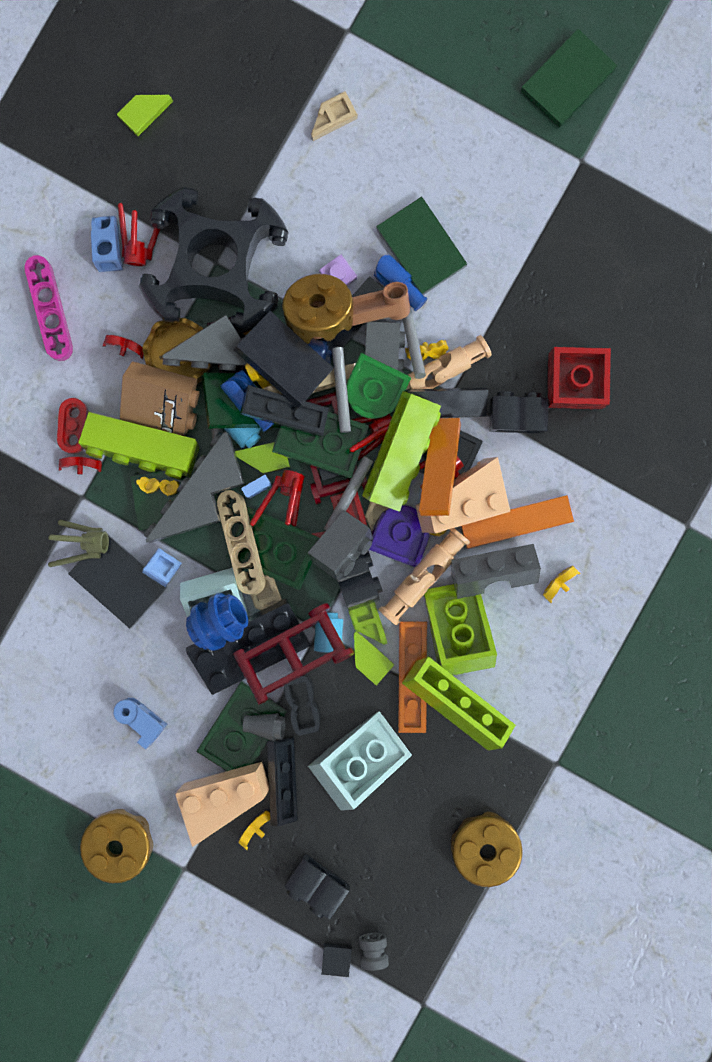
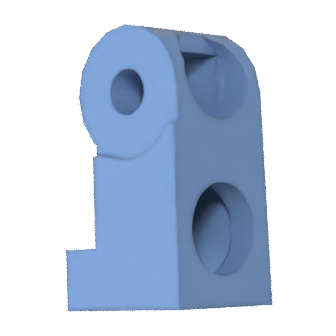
[91,216,123,272]
[113,698,168,749]

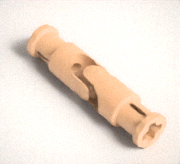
[406,335,492,389]
[379,528,470,625]

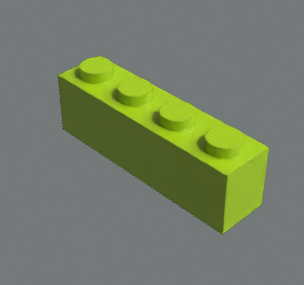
[362,391,441,512]
[79,412,200,479]
[402,657,516,750]

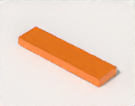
[419,418,461,516]
[461,495,574,549]
[398,621,427,733]

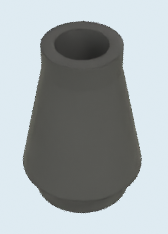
[243,713,286,742]

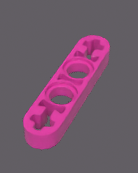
[24,255,73,361]

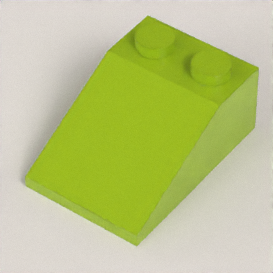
[424,584,497,675]

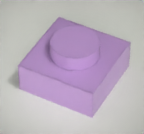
[319,254,357,286]

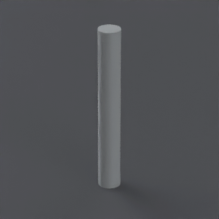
[402,306,426,379]
[332,347,351,433]
[324,456,374,530]

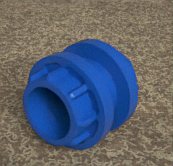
[186,593,248,651]

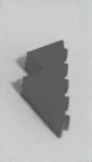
[159,315,247,371]
[144,432,245,543]

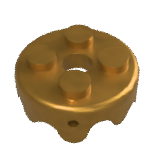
[282,274,353,344]
[143,318,212,385]
[80,809,154,883]
[451,812,523,887]

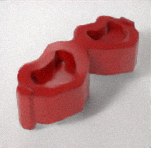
[102,335,144,360]
[59,457,102,475]

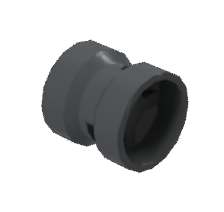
[359,932,389,971]

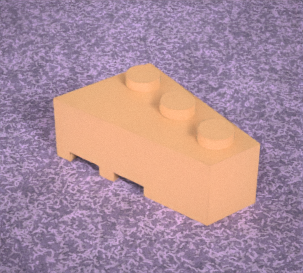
[416,457,510,533]
[175,762,269,847]

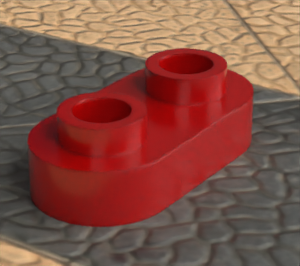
[57,398,89,454]

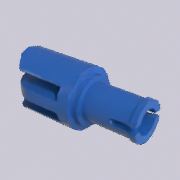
[374,255,428,312]
[221,370,273,432]

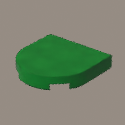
[347,353,412,419]

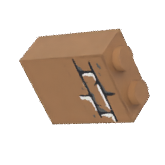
[120,361,200,436]

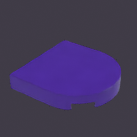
[369,505,429,567]

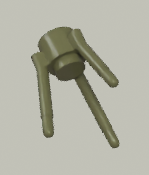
[48,520,109,567]

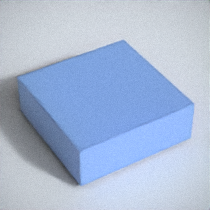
[241,475,272,499]
[142,548,182,587]

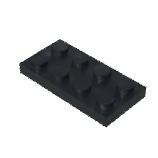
[186,598,311,695]

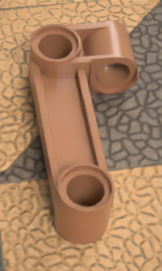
[311,282,410,339]

